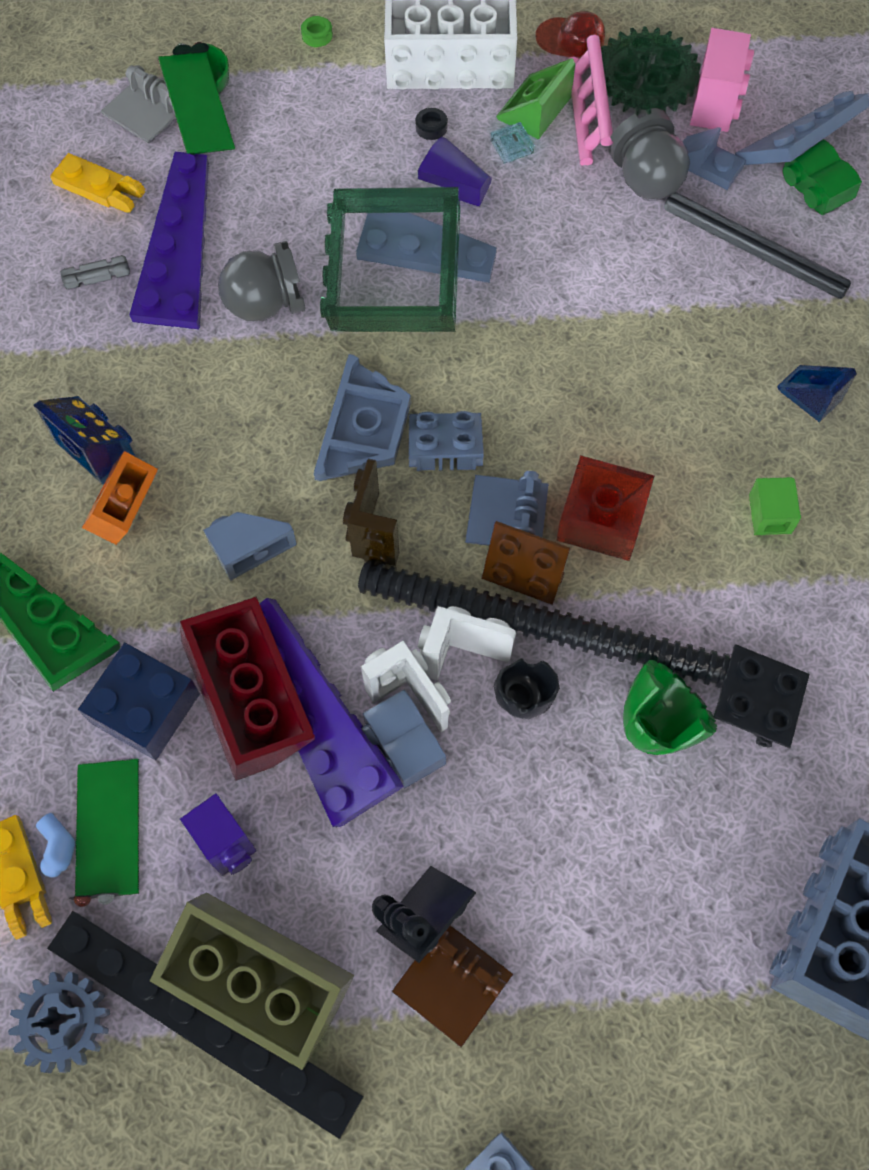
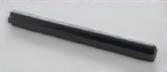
[664,192,851,299]

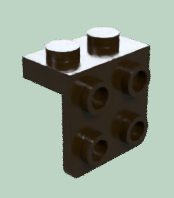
[343,458,400,566]

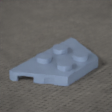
[314,354,411,481]

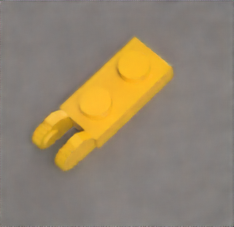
[50,153,146,213]
[0,815,52,940]

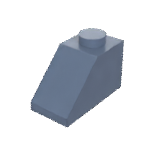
[203,512,297,581]

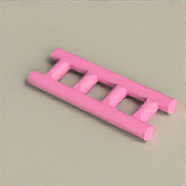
[569,35,613,165]

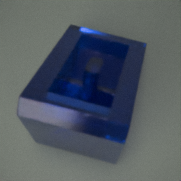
[777,365,857,423]

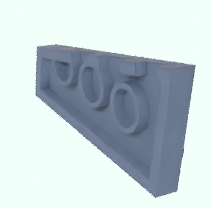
[735,91,869,165]
[356,198,497,283]

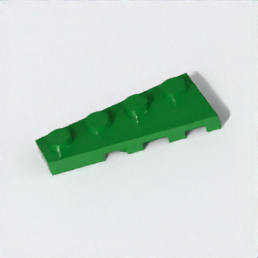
[0,553,121,692]

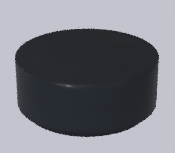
[415,108,448,140]

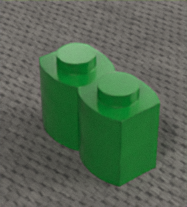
[783,139,862,215]

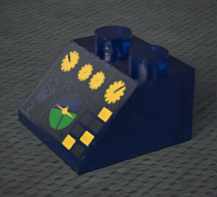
[33,396,136,485]

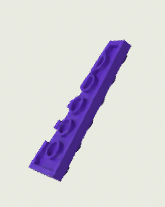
[129,151,209,330]
[259,598,404,827]

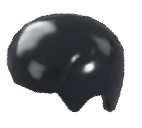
[494,658,560,719]

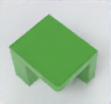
[749,477,801,535]

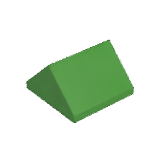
[496,58,575,139]

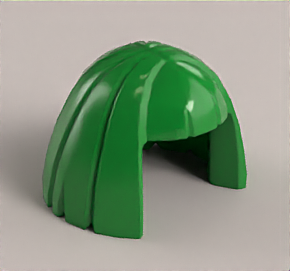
[623,660,717,755]

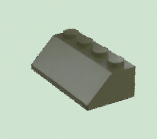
[150,892,355,1070]

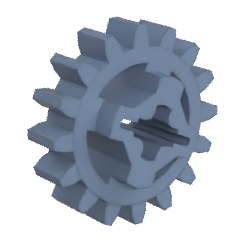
[8,971,110,1073]

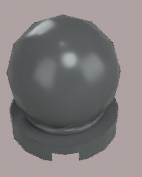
[608,108,690,199]
[218,241,305,322]

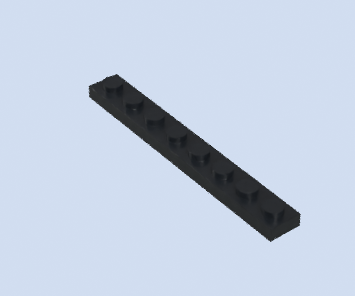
[47,911,364,1139]

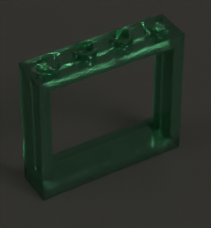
[320,187,461,332]

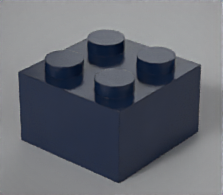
[78,642,200,761]

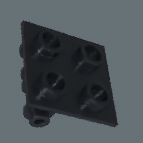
[713,644,810,748]
[372,866,476,963]

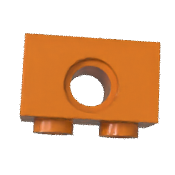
[82,451,158,545]

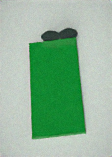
[158,42,235,155]
[69,759,139,907]

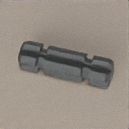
[60,255,130,289]

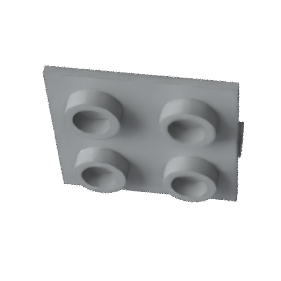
[101,65,176,144]

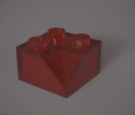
[556,455,655,561]

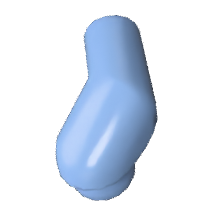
[36,813,75,878]

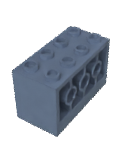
[769,818,869,1041]

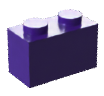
[180,793,257,876]

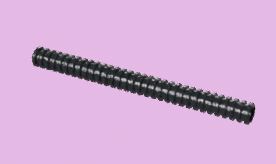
[358,560,730,688]

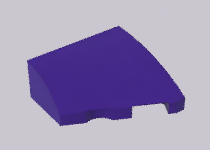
[418,136,492,207]

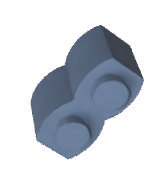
[361,689,446,789]

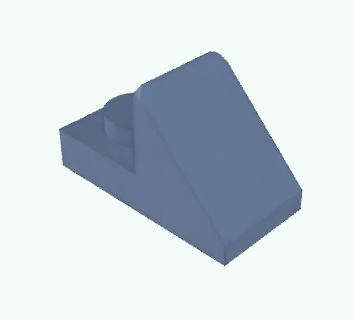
[683,127,746,190]

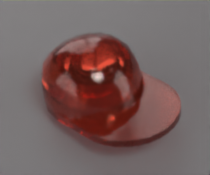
[536,11,605,59]

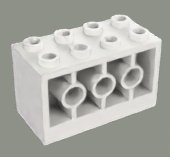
[384,0,517,90]

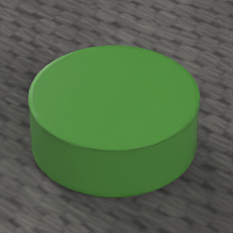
[301,16,333,47]

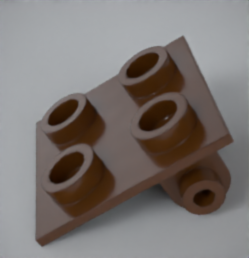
[481,521,570,605]
[392,925,513,1048]

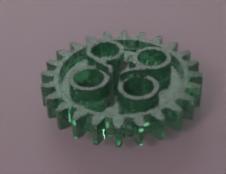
[601,26,701,116]

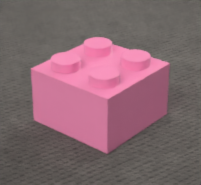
[690,28,754,132]

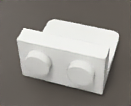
[418,606,516,681]
[361,641,451,732]

